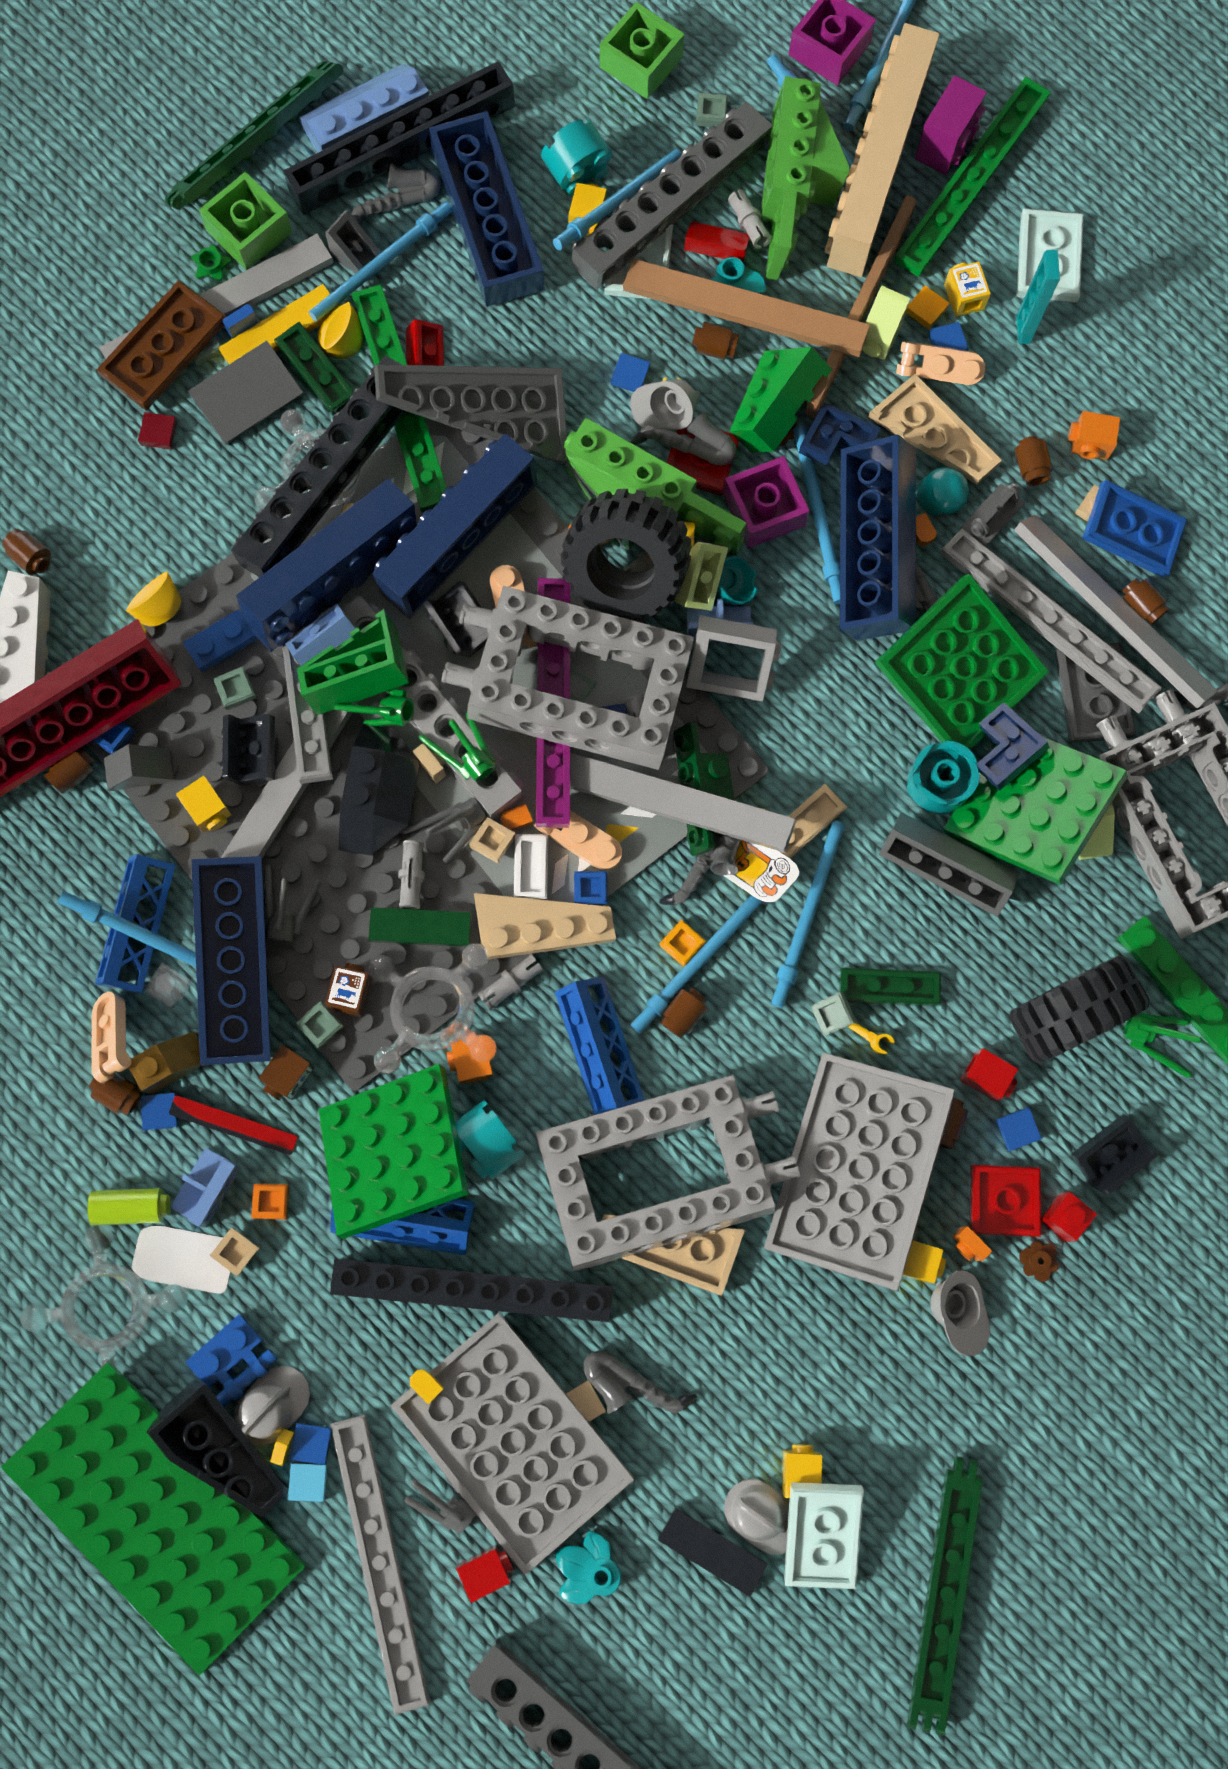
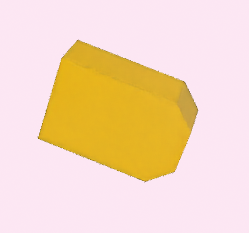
[410,1369,444,1404]
[270,1428,294,1467]

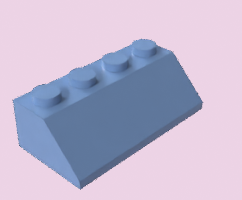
[297,64,429,153]

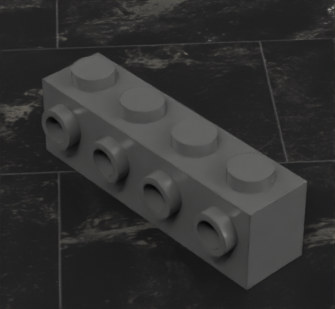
[879,812,1019,917]

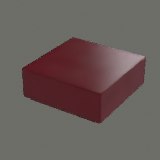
[138,412,177,450]

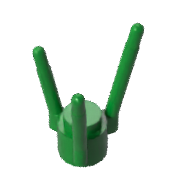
[334,688,414,726]
[419,712,496,782]
[1123,1012,1202,1078]

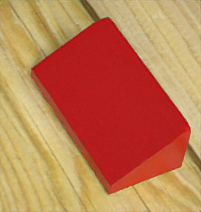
[684,221,750,263]
[405,319,444,366]

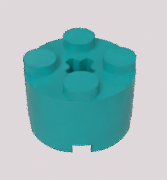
[541,119,612,196]
[907,741,980,815]
[455,1100,526,1180]

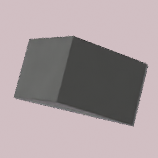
[325,210,382,274]
[104,744,174,791]

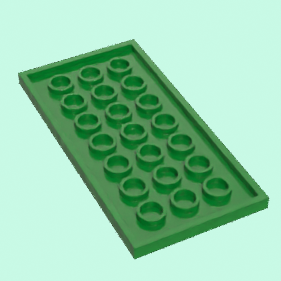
[0,1361,306,1676]

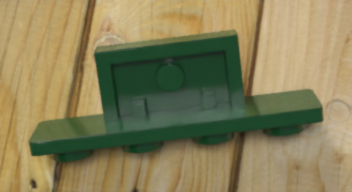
[673,722,735,856]

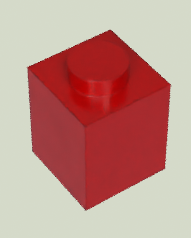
[960,1048,1018,1101]
[1041,1192,1097,1242]
[456,1544,515,1603]

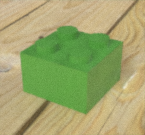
[600,2,685,99]
[199,172,293,270]

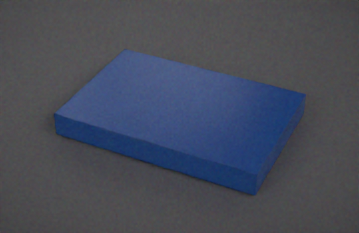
[1082,480,1187,578]

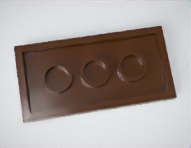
[96,280,226,411]

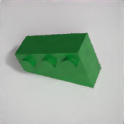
[730,347,832,453]
[297,609,409,715]

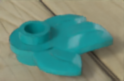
[710,257,766,294]
[556,1531,622,1604]

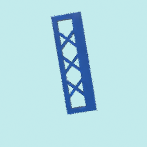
[95,854,175,994]
[555,976,645,1115]
[330,1199,475,1256]

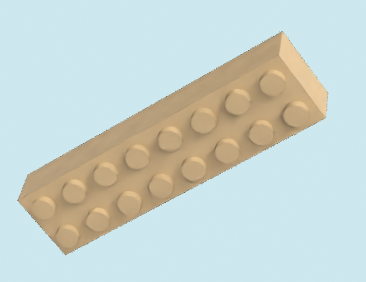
[824,23,940,277]

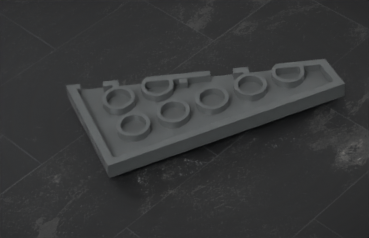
[374,365,567,466]

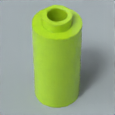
[87,1188,170,1225]

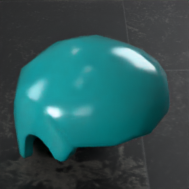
[917,467,970,516]
[716,555,759,605]

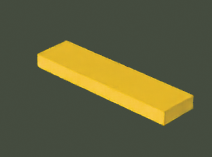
[218,284,339,364]

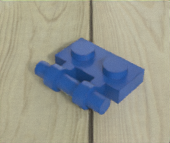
[185,1314,278,1407]

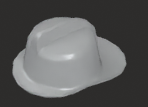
[630,379,700,431]
[930,1271,990,1356]
[234,1366,310,1446]
[724,1479,790,1555]

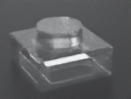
[144,962,193,1009]

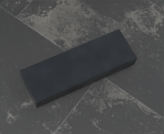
[657,1507,768,1597]

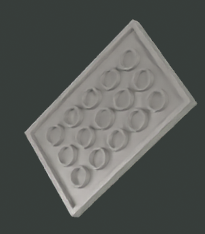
[764,1053,955,1292]
[390,1312,634,1575]

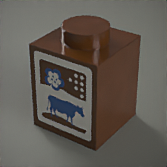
[325,963,372,1017]
[258,1045,314,1101]

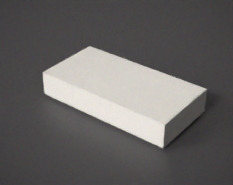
[514,834,549,900]

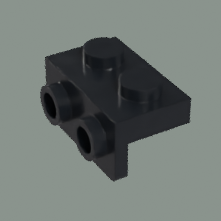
[423,581,489,657]
[221,714,275,786]
[1071,1114,1159,1195]

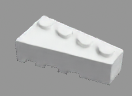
[0,571,51,703]

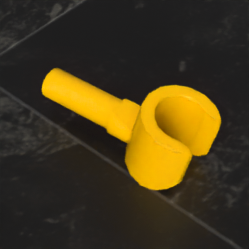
[848,1023,894,1054]

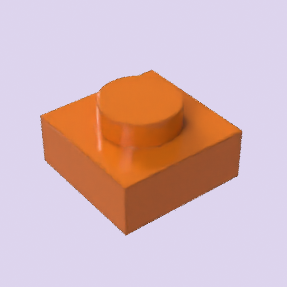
[952,1226,992,1261]

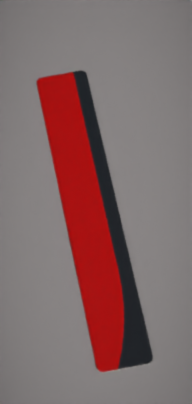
[169,1096,297,1155]

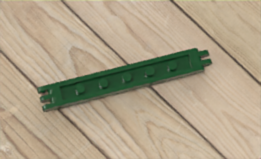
[165,60,343,210]
[907,1456,982,1736]

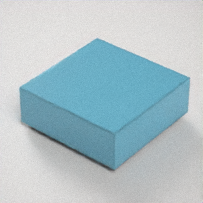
[288,1462,328,1502]

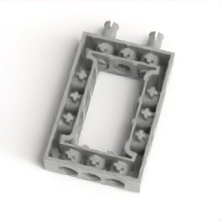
[441,586,694,770]
[1096,689,1228,940]
[535,1075,800,1272]

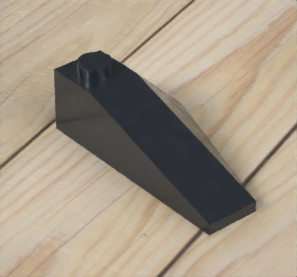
[146,1380,288,1517]

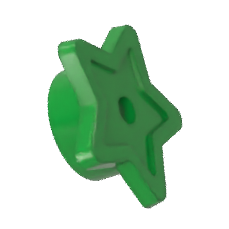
[191,244,231,281]

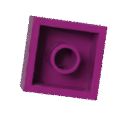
[789,0,876,86]
[915,75,987,176]
[723,456,810,549]

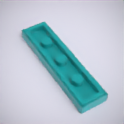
[1016,249,1060,344]

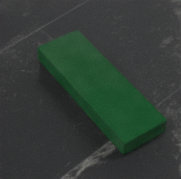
[274,322,354,416]
[368,907,472,947]
[839,968,941,1007]

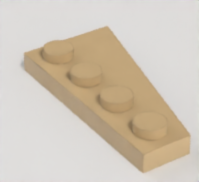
[868,374,1002,485]
[474,893,616,960]
[602,1214,745,1296]

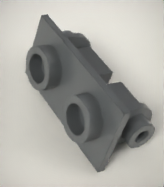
[960,483,1025,547]

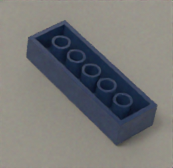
[429,111,545,307]
[372,434,538,619]
[840,434,916,641]
[236,478,417,652]
[191,856,271,1065]

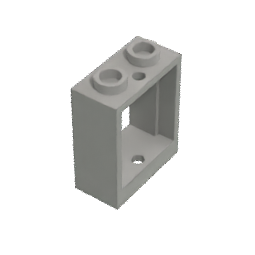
[686,615,782,701]

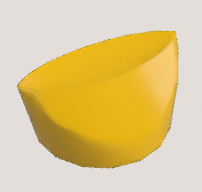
[318,302,364,359]
[126,571,181,627]

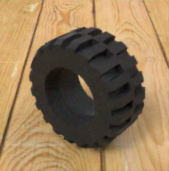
[561,489,692,621]
[1009,955,1149,1063]

